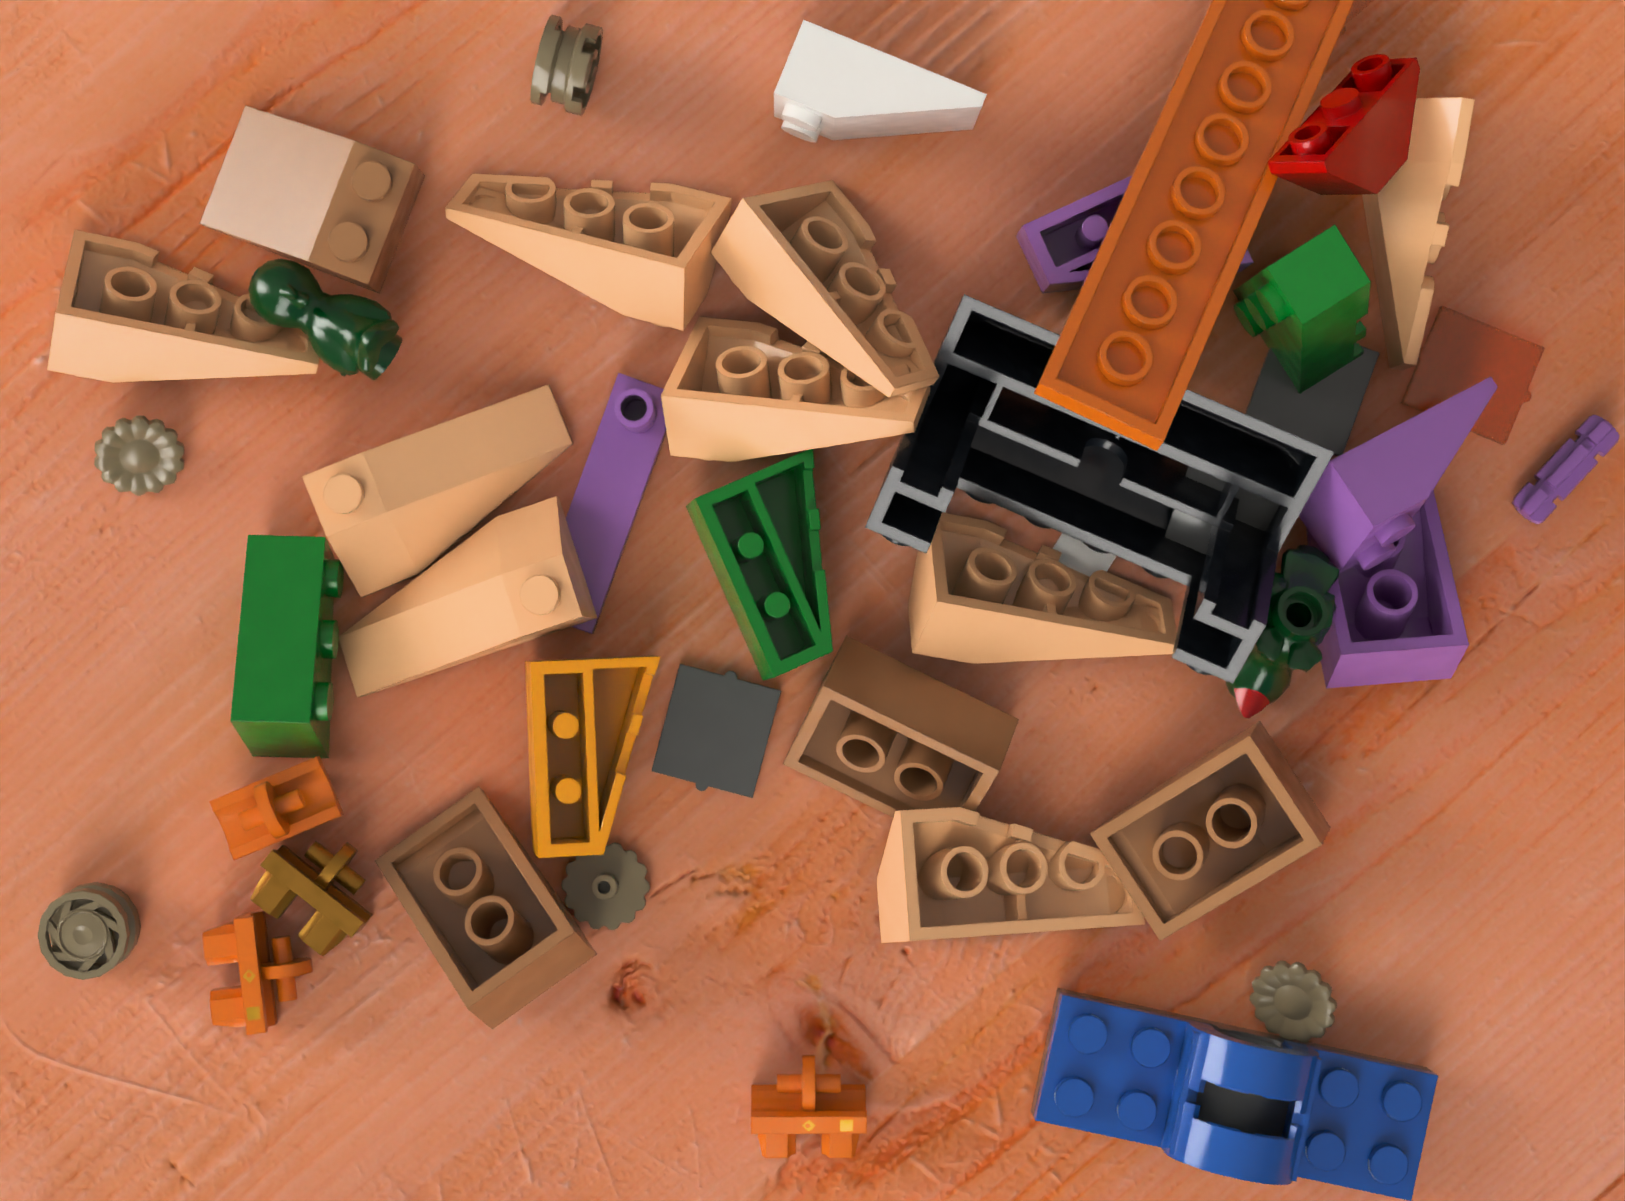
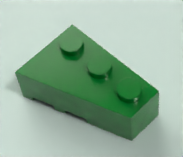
[1233,225,1371,394]
[686,449,833,681]
[230,535,344,758]

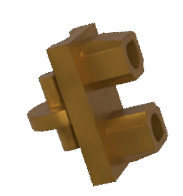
[250,841,373,956]

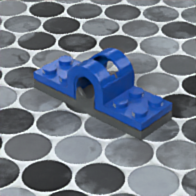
[1031,988,1438,1201]

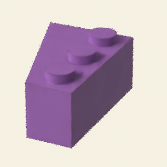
[1016,176,1254,293]

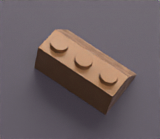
[783,636,1019,818]

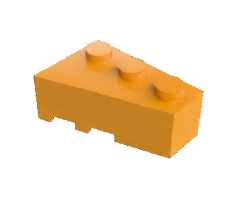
[525,656,661,858]

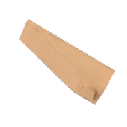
[1362,97,1475,371]
[445,174,732,331]

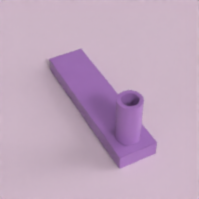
[566,373,666,634]

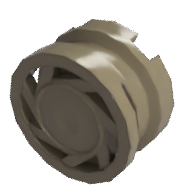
[530,15,603,116]
[38,882,141,980]

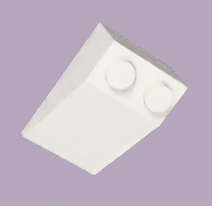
[774,20,987,143]

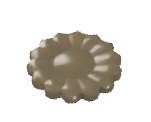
[94,415,184,496]
[561,843,650,930]
[1249,961,1337,1043]

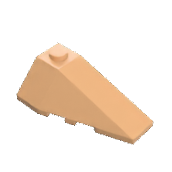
[710,180,939,397]
[47,230,319,383]
[661,317,930,462]
[302,384,573,597]
[339,496,597,697]
[908,512,1177,664]
[877,807,1145,943]

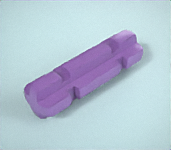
[1512,415,1619,524]

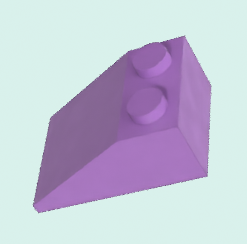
[1299,377,1498,573]
[1306,490,1469,689]

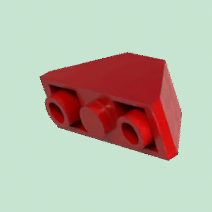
[1267,54,1420,195]

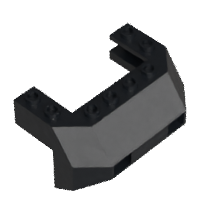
[865,294,1334,684]

